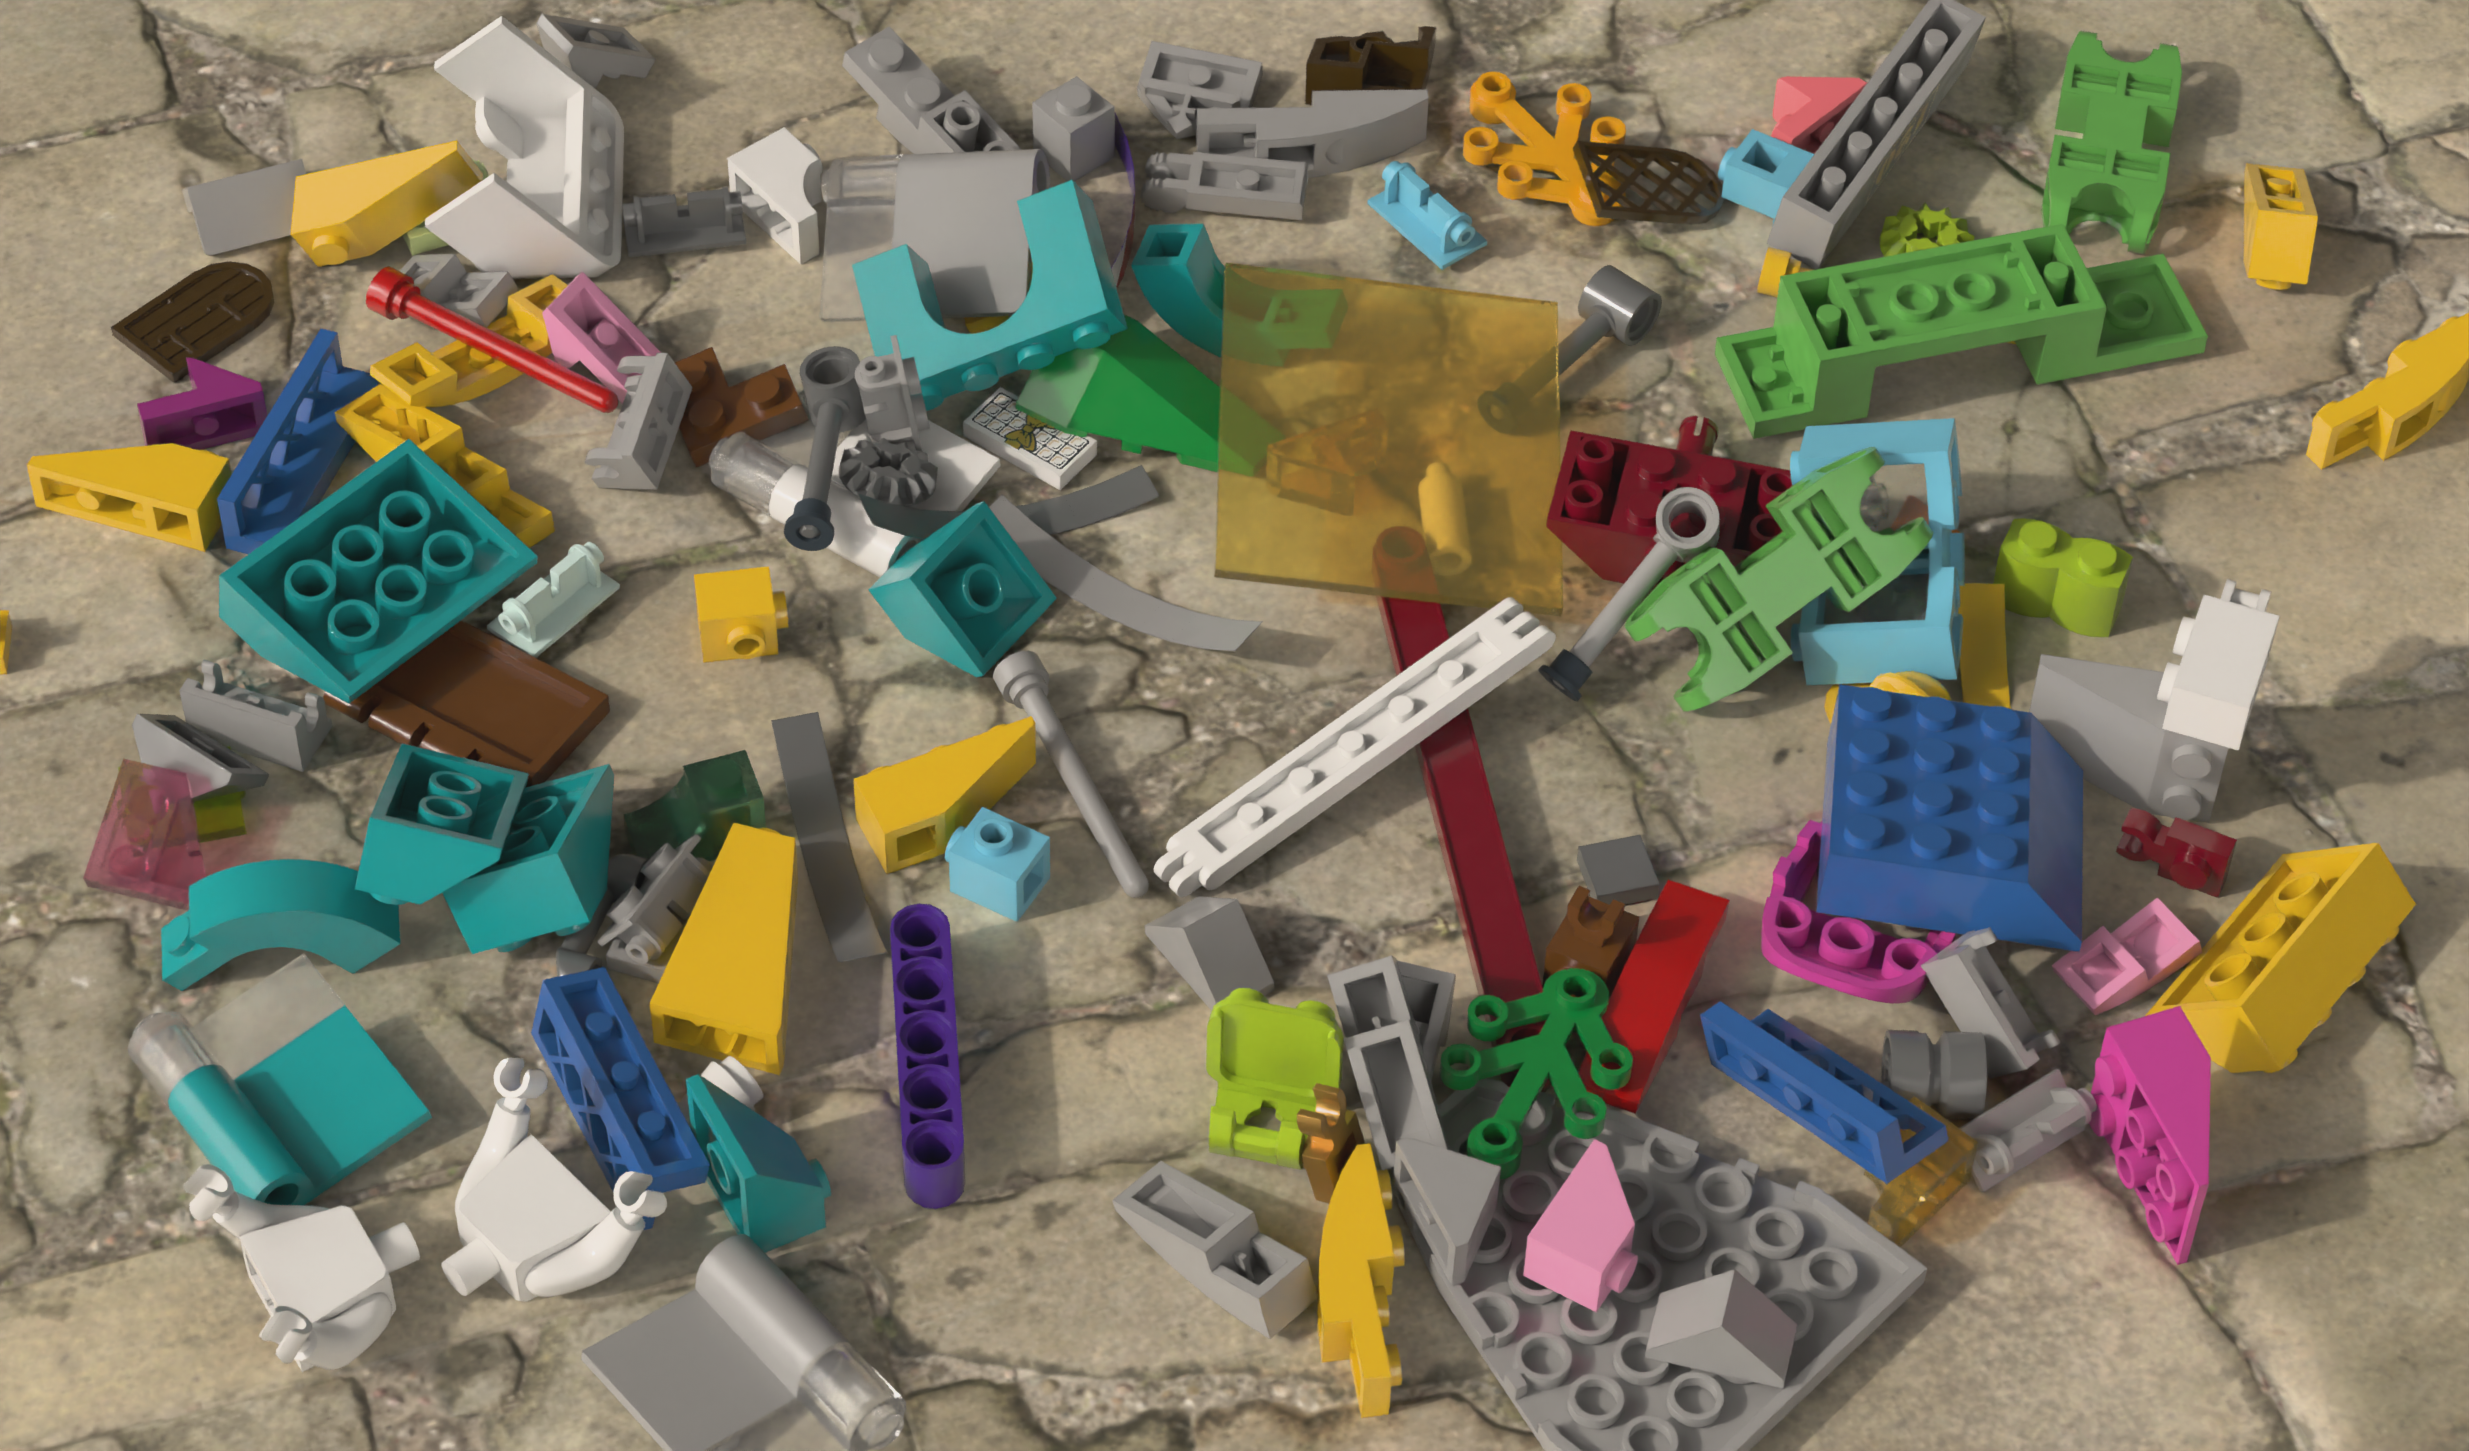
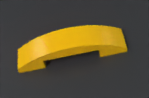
[370,274,568,408]

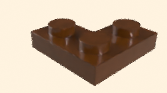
[675,347,809,468]

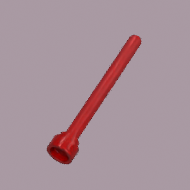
[366,266,619,413]

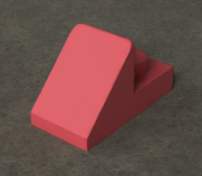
[1771,76,1867,154]

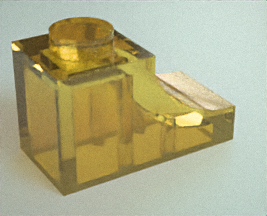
[1864,1096,1978,1247]

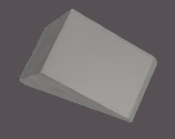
[1145,896,1274,1011]
[1393,1137,1501,1286]
[1645,1269,1797,1389]

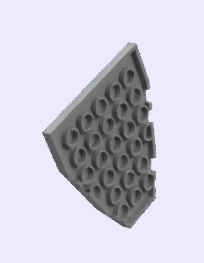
[1387,1078,1927,1451]

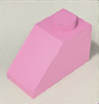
[1523,1139,1638,1313]

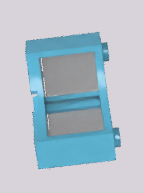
[1790,418,1965,685]

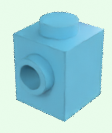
[945,807,1050,922]

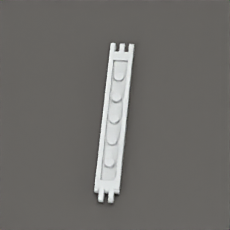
[1154,597,1556,897]

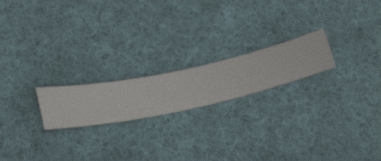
[989,495,1263,651]

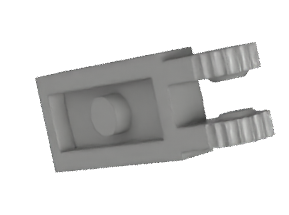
[1140,152,1309,220]

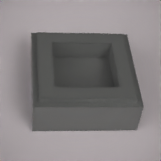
[1577,835,1660,905]

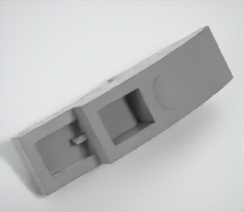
[842,26,1022,154]
[1196,90,1429,178]

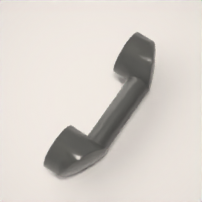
[556,853,649,977]

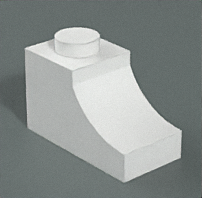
[727,127,823,265]

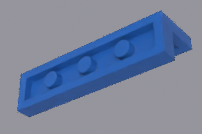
[217,328,383,554]
[531,967,710,1230]
[1700,1001,1949,1184]

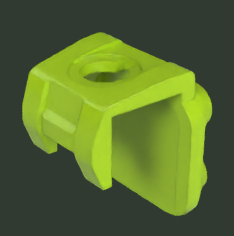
[1206,988,1344,1170]

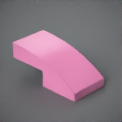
[2052,897,2202,1015]

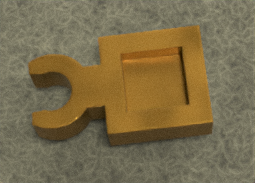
[1297,1083,1365,1203]

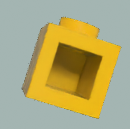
[694,566,789,663]

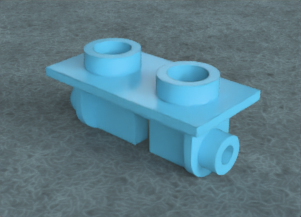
[1367,161,1487,270]

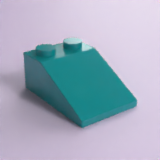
[442,764,614,954]

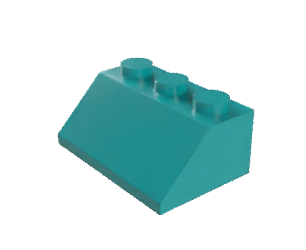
[355,743,529,905]

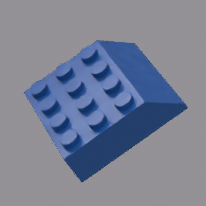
[1816,684,2083,952]

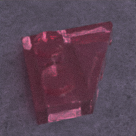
[83,758,206,911]

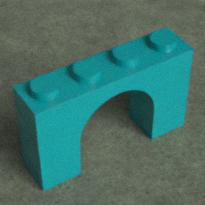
[852,180,1128,411]

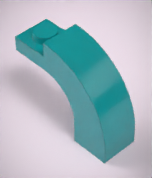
[1131,224,1348,370]
[161,859,401,991]

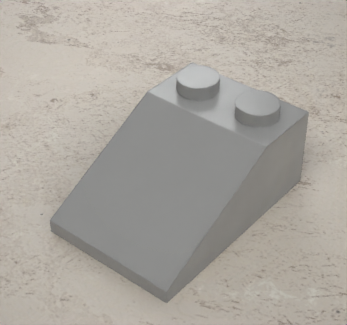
[2029,654,2228,823]

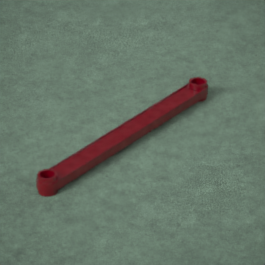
[1371,530,1552,1093]

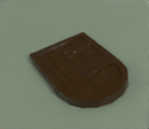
[111,261,275,383]

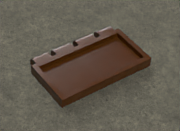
[323,620,610,788]

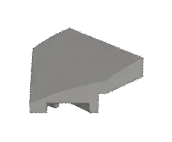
[1137,41,1263,139]

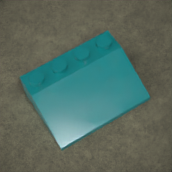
[219,439,538,704]

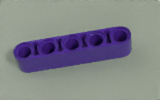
[890,903,965,1209]

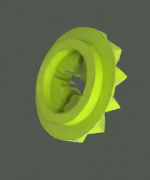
[1879,202,1975,257]

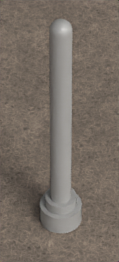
[993,651,1149,898]

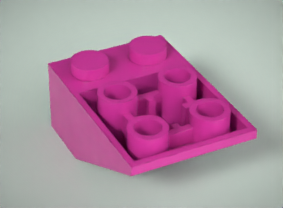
[2089,1006,2211,1265]

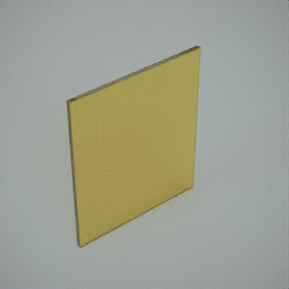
[1214,263,1563,617]

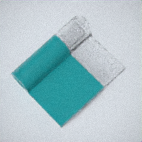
[128,953,432,1205]

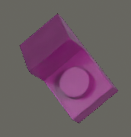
[137,357,268,450]

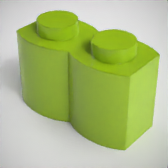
[1993,518,2133,637]

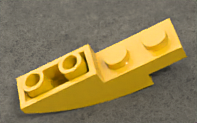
[2306,313,2469,470]
[1317,1143,1405,1418]

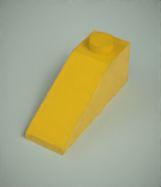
[291,140,483,267]
[2244,163,2318,290]
[27,443,232,552]

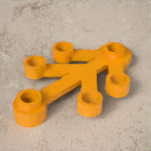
[1463,72,1626,226]

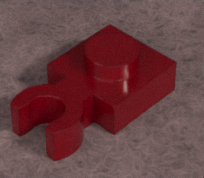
[2116,808,2237,898]

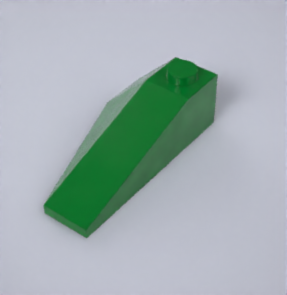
[1015,314,1285,480]

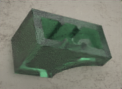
[623,750,766,861]

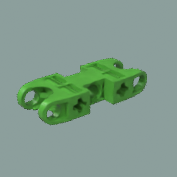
[2041,31,2182,254]
[1624,447,1933,712]

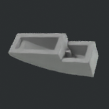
[1327,956,1448,1170]
[1112,1161,1318,1339]

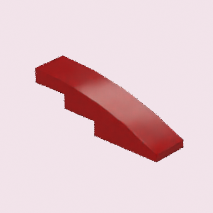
[1578,879,1730,1114]

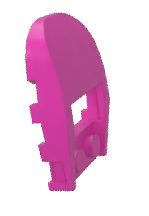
[1761,820,1957,1004]

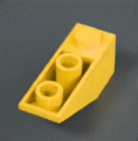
[854,716,1036,874]

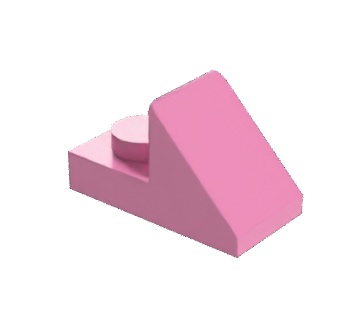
[542,272,661,403]

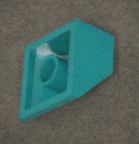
[868,501,1057,677]
[686,1074,831,1253]

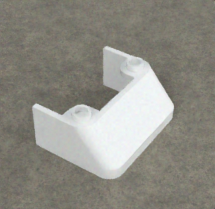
[425,16,624,279]

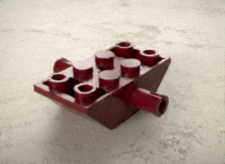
[1546,416,1793,598]

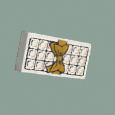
[963,387,1097,490]

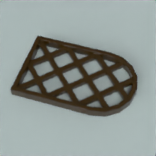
[1573,141,1725,225]

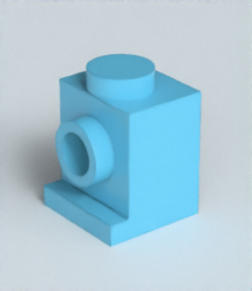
[1718,129,1814,223]

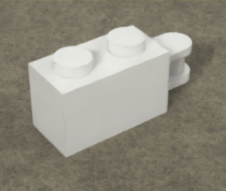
[2157,579,2280,751]

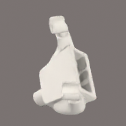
[442,1058,667,1302]
[183,1164,420,1372]

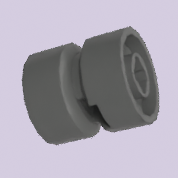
[1881,1030,1987,1120]

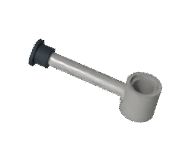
[1538,487,1719,701]

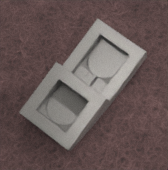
[400,254,519,328]

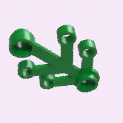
[1440,968,1633,1180]

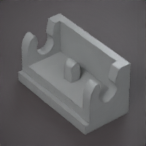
[585,353,693,490]
[179,660,332,772]
[1921,927,2060,1079]

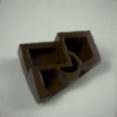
[1305,26,1436,105]

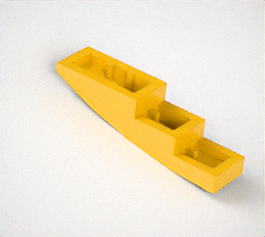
[335,384,555,548]

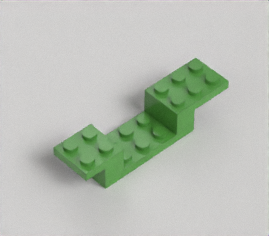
[1715,224,2208,439]

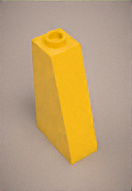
[650,823,798,1075]

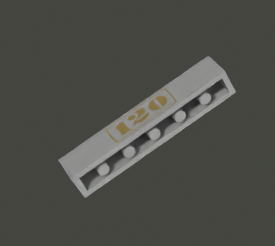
[1767,0,1986,270]

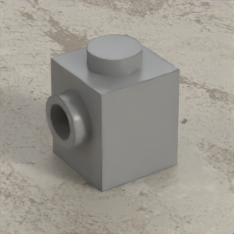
[1032,76,1115,181]

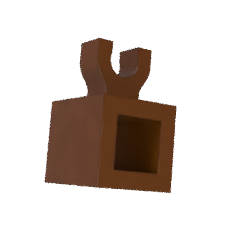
[1542,886,1640,999]

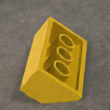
[2146,843,2416,1073]

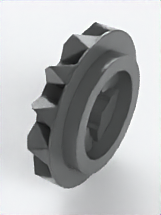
[838,438,938,506]

